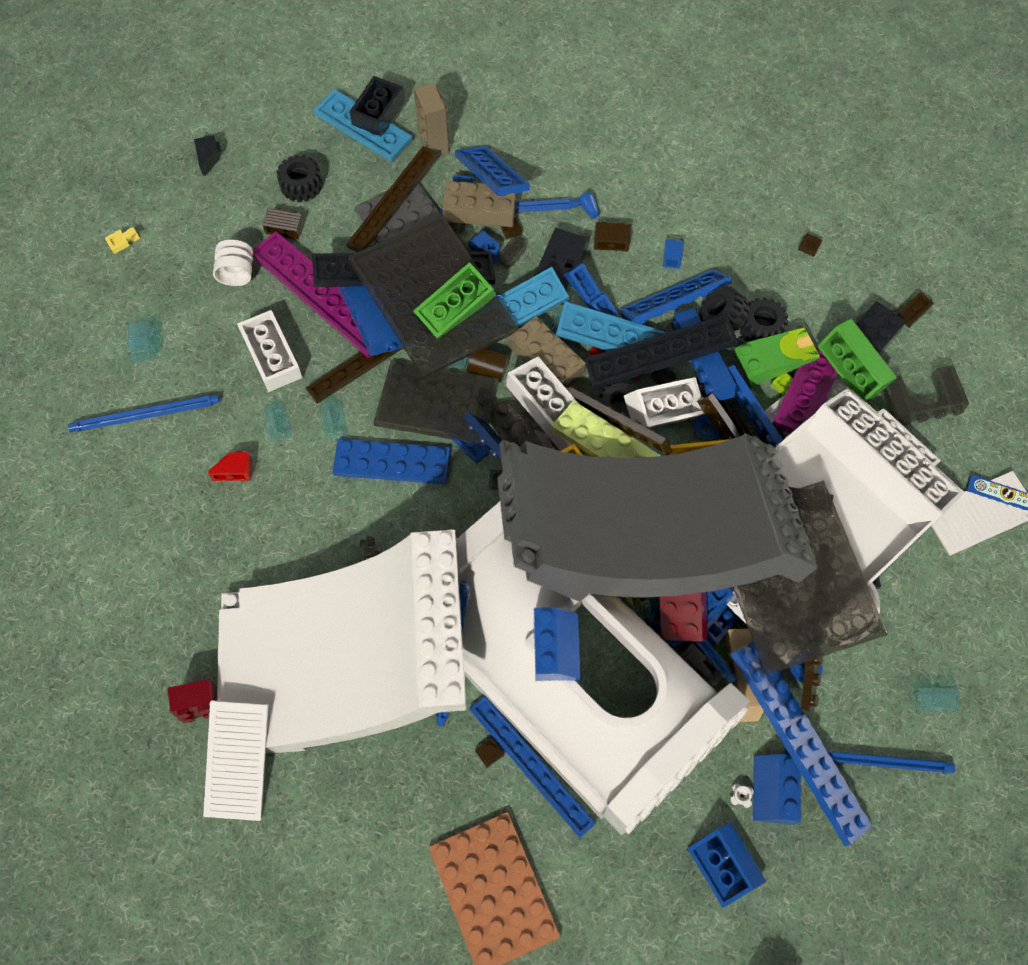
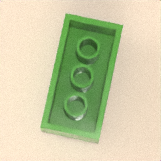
[817,319,897,402]

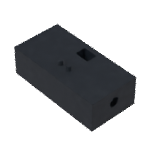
[534,228,588,305]

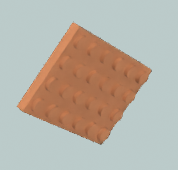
[428,812,561,965]

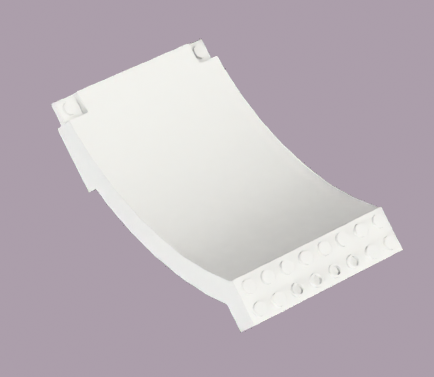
[727,388,964,665]
[217,530,466,754]

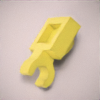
[105,227,140,254]

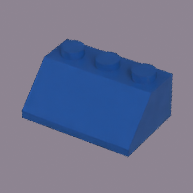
[533,608,580,681]
[753,754,801,825]
[688,822,767,908]

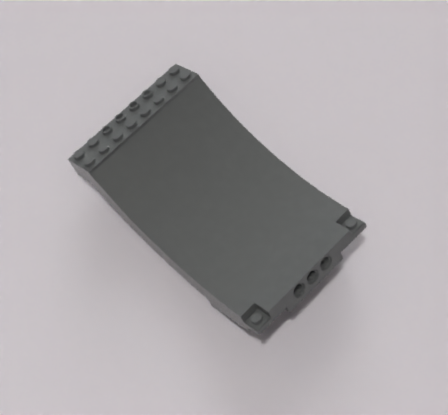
[497,433,818,602]

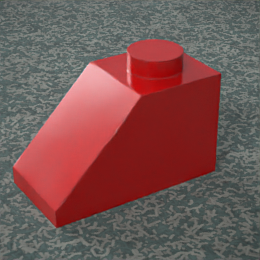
[208,451,252,481]

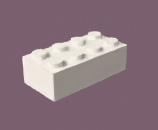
[237,310,302,392]
[624,377,705,428]

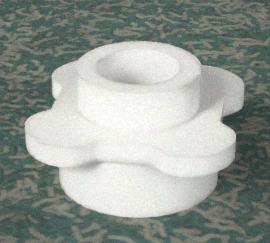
[730,784,754,808]

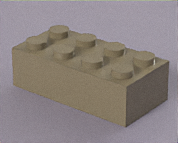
[414,83,451,157]
[442,181,516,227]
[509,316,586,386]

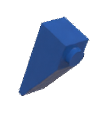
[692,605,740,647]

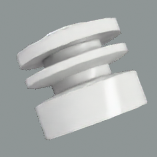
[213,240,253,286]

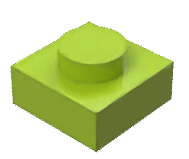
[771,373,793,396]

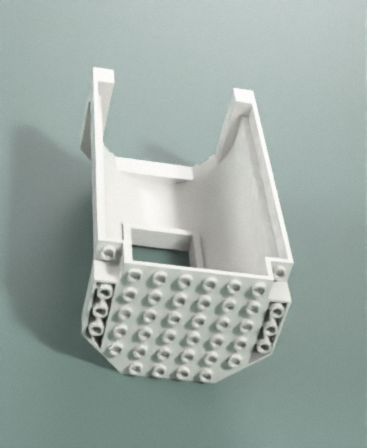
[456,502,750,836]

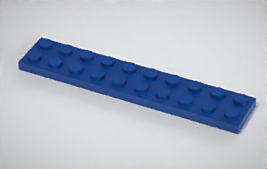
[730,638,872,847]

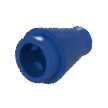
[578,192,600,219]

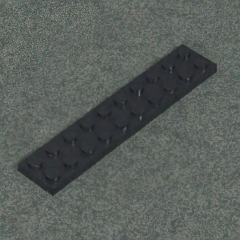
[312,251,496,287]

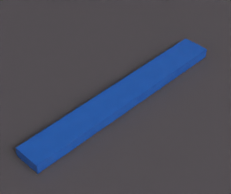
[469,695,596,838]

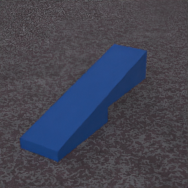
[563,263,620,318]

